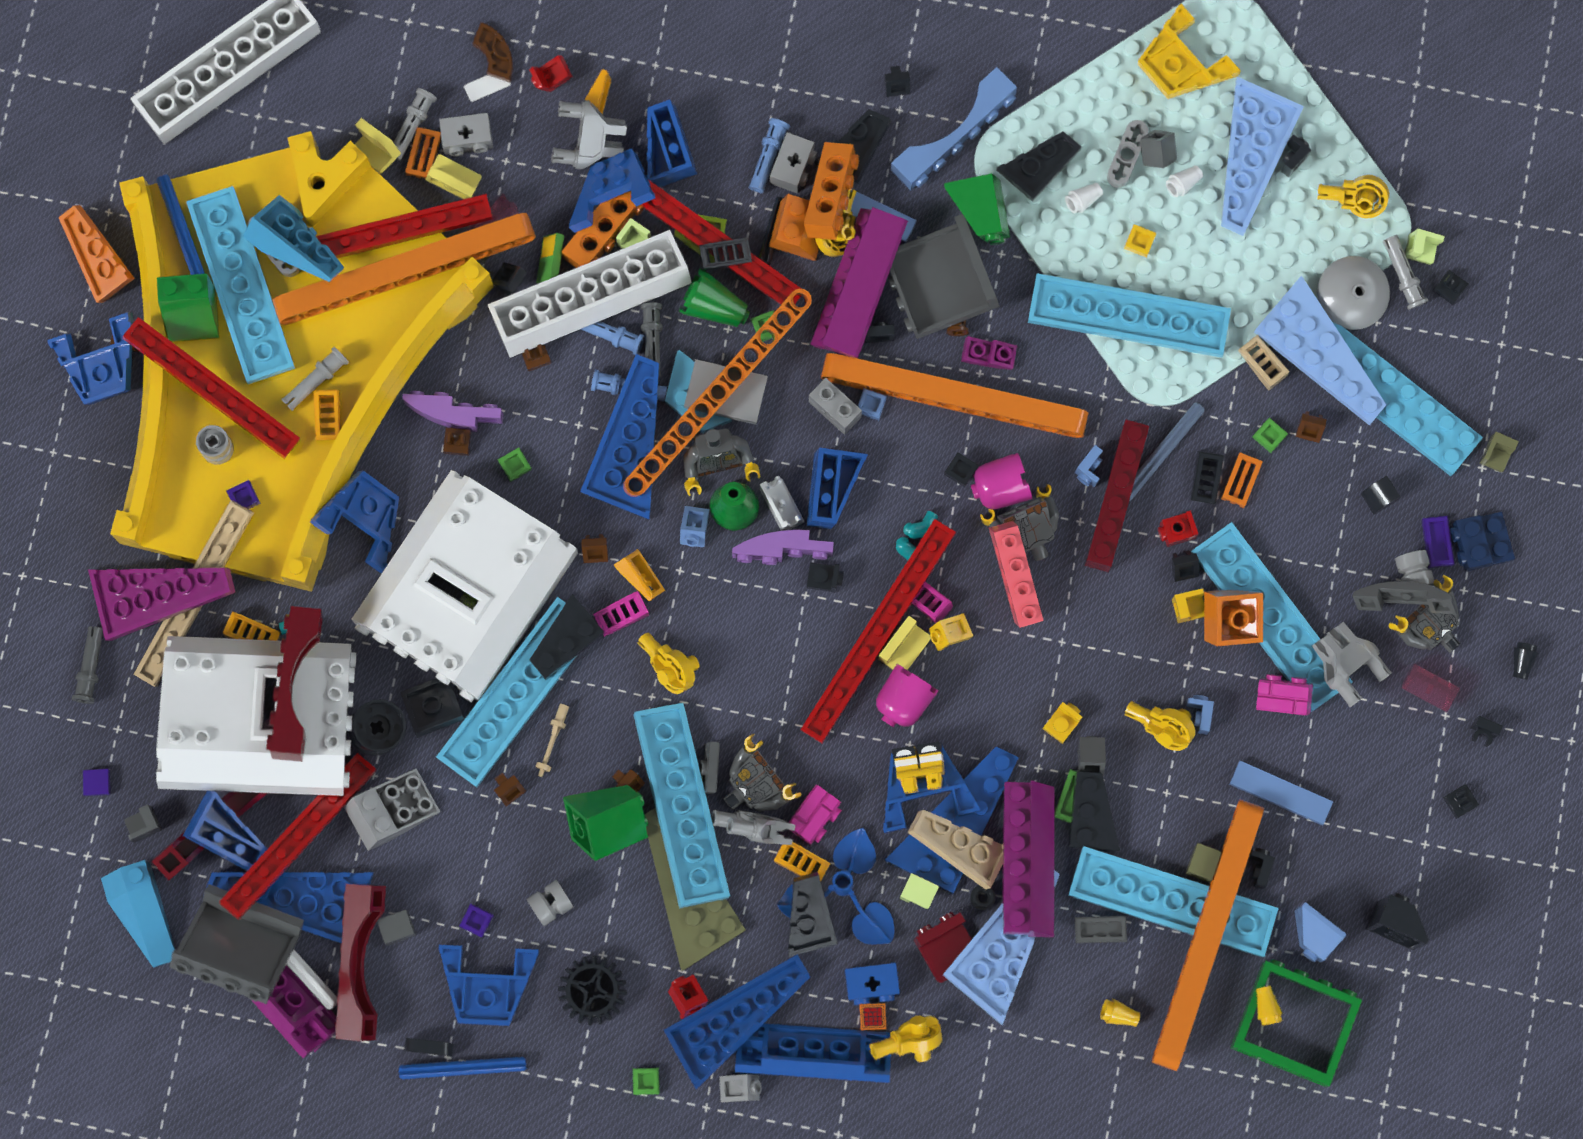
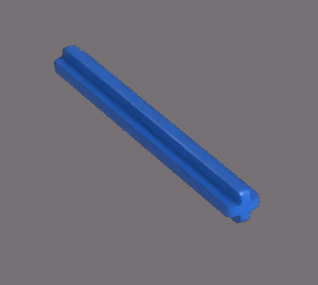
[156,175,205,275]
[399,1057,526,1079]

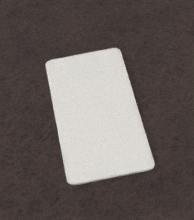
[464,75,510,102]

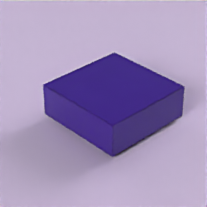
[226,480,261,509]
[83,769,110,796]
[459,903,494,938]

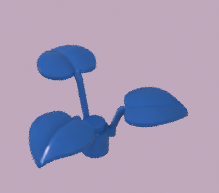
[777,828,895,945]

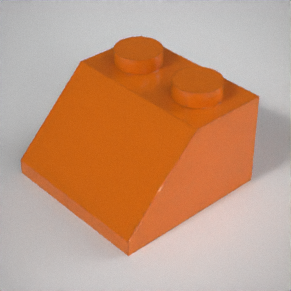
[769,194,819,261]
[1204,590,1263,646]

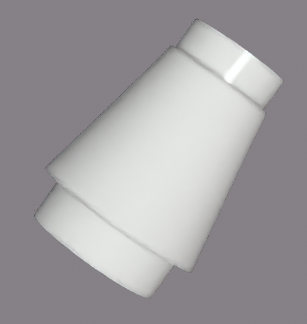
[1166,165,1203,197]
[1065,183,1103,214]

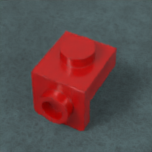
[529,55,573,92]

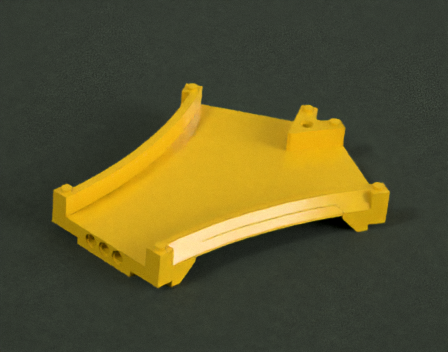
[110,131,494,592]

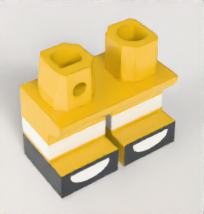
[892,742,945,794]

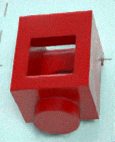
[1158,510,1198,547]
[668,974,708,1019]

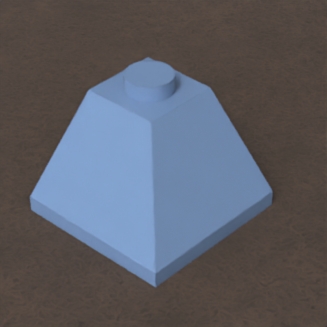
[1295,902,1347,962]

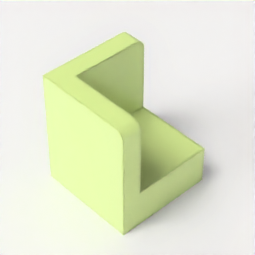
[616,218,651,249]
[1405,229,1444,265]
[900,873,939,909]

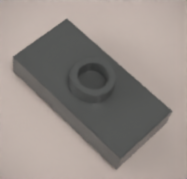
[699,742,720,795]
[1074,916,1127,943]

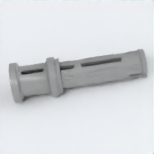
[393,88,437,161]
[1383,235,1429,310]
[281,347,349,411]

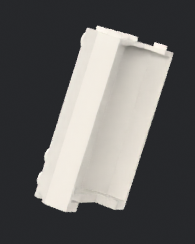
[352,470,578,702]
[156,636,356,796]

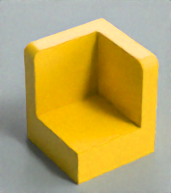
[1172,589,1204,623]

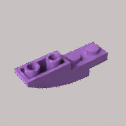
[402,391,503,432]
[732,530,834,565]

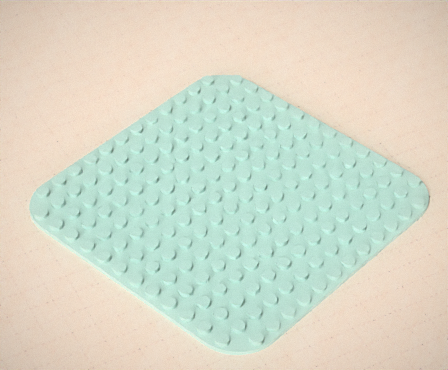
[974,0,1411,406]

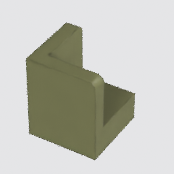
[1480,432,1519,473]
[1185,843,1221,883]

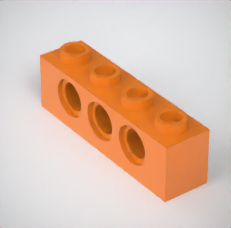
[804,142,859,240]
[562,191,645,268]

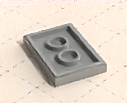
[684,359,768,425]

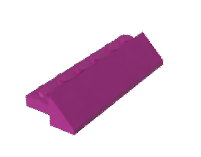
[810,207,908,358]
[1003,780,1054,937]
[252,964,337,1058]

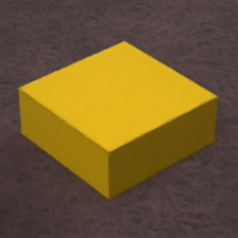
[1124,224,1156,258]

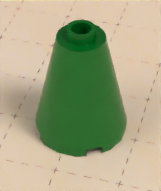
[679,268,750,327]
[710,482,759,531]

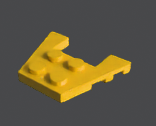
[1138,4,1240,99]

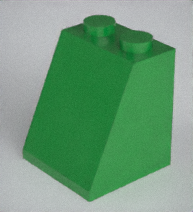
[944,173,1011,245]
[157,273,219,342]
[563,785,648,861]

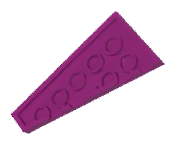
[88,568,235,641]

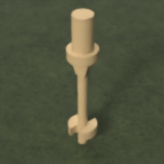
[536,704,569,777]

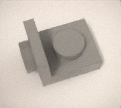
[719,1074,762,1102]

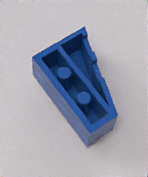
[646,99,698,187]
[807,448,868,529]
[183,791,267,871]

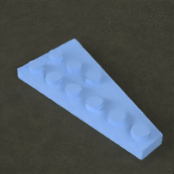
[1221,77,1304,236]
[1254,275,1386,426]
[943,870,1060,1025]

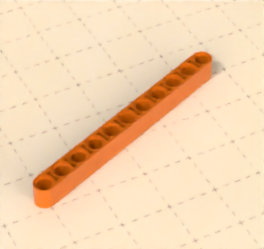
[272,213,536,325]
[623,289,812,497]
[821,353,1089,438]
[1152,799,1264,1071]

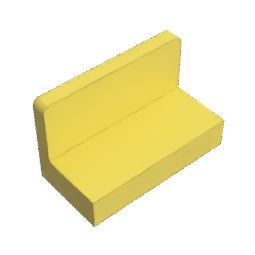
[355,118,401,173]
[426,154,482,199]
[878,616,931,670]

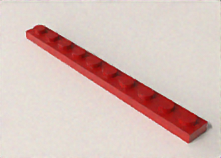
[800,519,956,744]

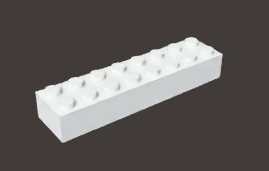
[130,0,321,145]
[488,230,692,358]

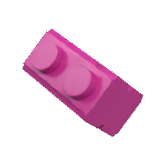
[1256,674,1313,716]
[788,785,842,845]

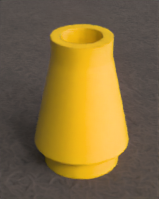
[1256,986,1283,1026]
[1100,999,1140,1027]

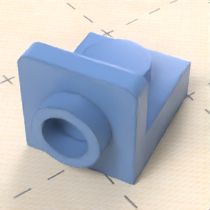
[1075,445,1103,487]
[680,506,709,547]
[1186,695,1214,735]

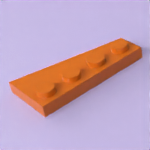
[59,205,135,303]

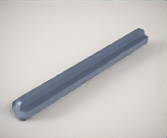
[1129,402,1205,501]

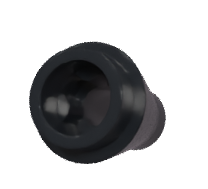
[1513,642,1539,680]

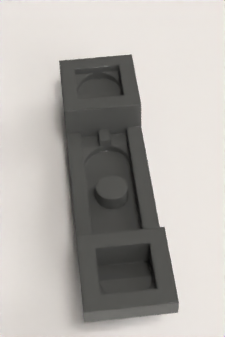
[1353,581,1457,614]

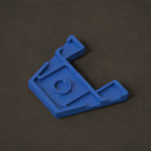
[569,148,655,233]
[47,312,133,405]
[310,471,399,573]
[883,746,981,833]
[439,945,539,1026]

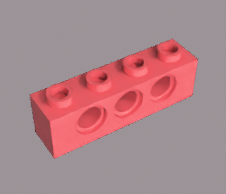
[989,521,1044,628]

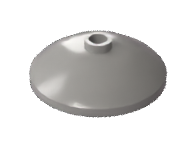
[1317,256,1390,330]

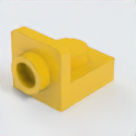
[929,613,973,651]
[1043,702,1082,744]

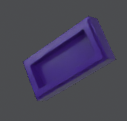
[1422,516,1455,568]

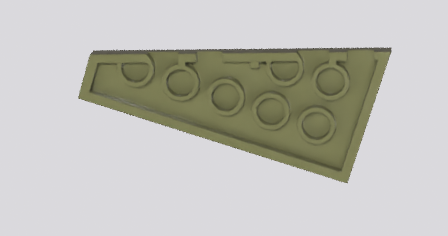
[645,808,746,972]

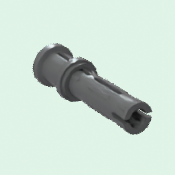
[640,303,663,378]
[71,626,103,704]

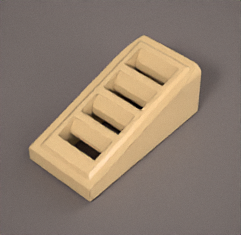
[1238,334,1290,390]

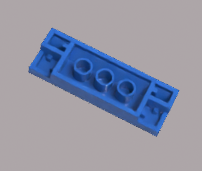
[735,1024,891,1083]

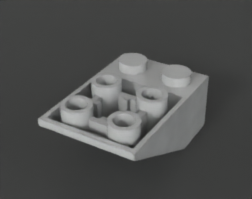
[344,769,440,851]

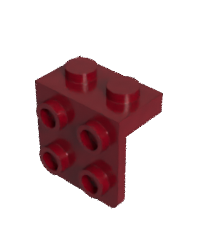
[913,912,972,983]

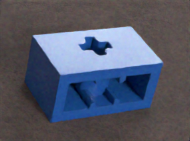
[845,963,900,1005]

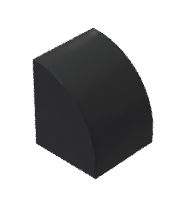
[1361,476,1400,515]

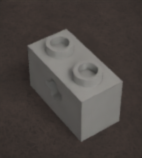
[439,113,493,156]
[770,133,817,193]
[809,378,862,435]

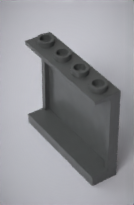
[888,214,1000,339]
[170,884,304,1004]

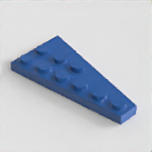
[580,354,660,520]
[885,747,1019,894]
[203,872,374,943]
[664,955,810,1089]

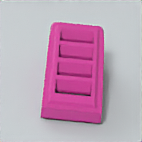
[912,582,953,623]
[593,591,649,637]

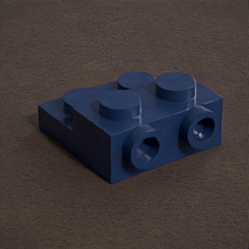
[1450,512,1515,572]

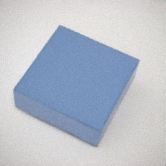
[858,388,887,420]

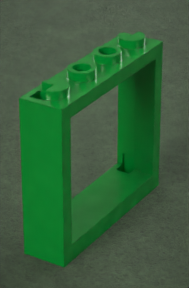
[1230,959,1362,1087]

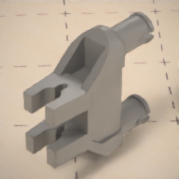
[551,100,627,169]
[1312,622,1392,707]
[711,810,795,845]

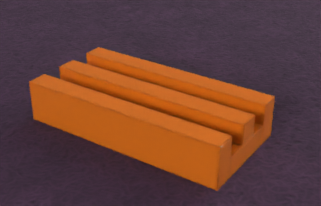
[405,127,441,180]
[1221,453,1263,508]

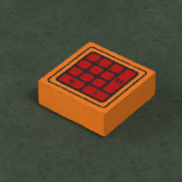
[860,1003,886,1030]

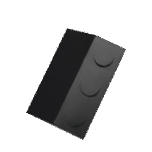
[1366,893,1429,951]

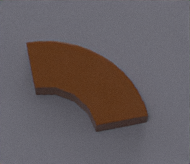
[473,22,513,83]

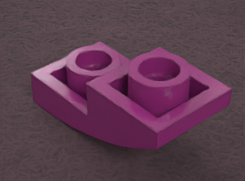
[961,336,1017,370]

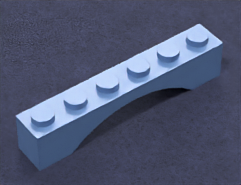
[891,67,1017,190]

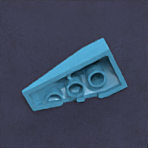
[243,195,344,282]
[101,860,176,967]

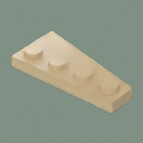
[908,810,1003,889]

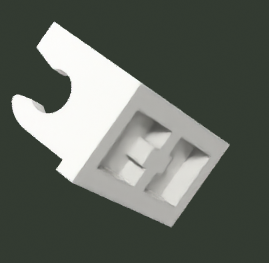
[760,476,804,531]

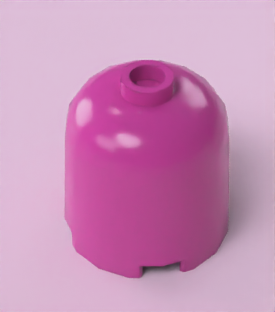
[971,453,1032,510]
[876,664,938,727]

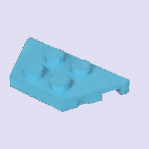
[665,350,733,433]

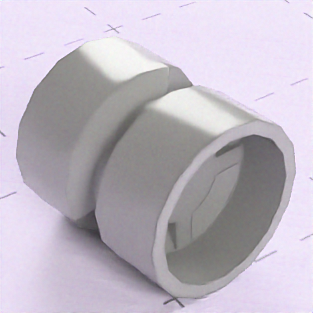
[196,425,234,465]
[1395,550,1434,586]
[526,880,574,926]

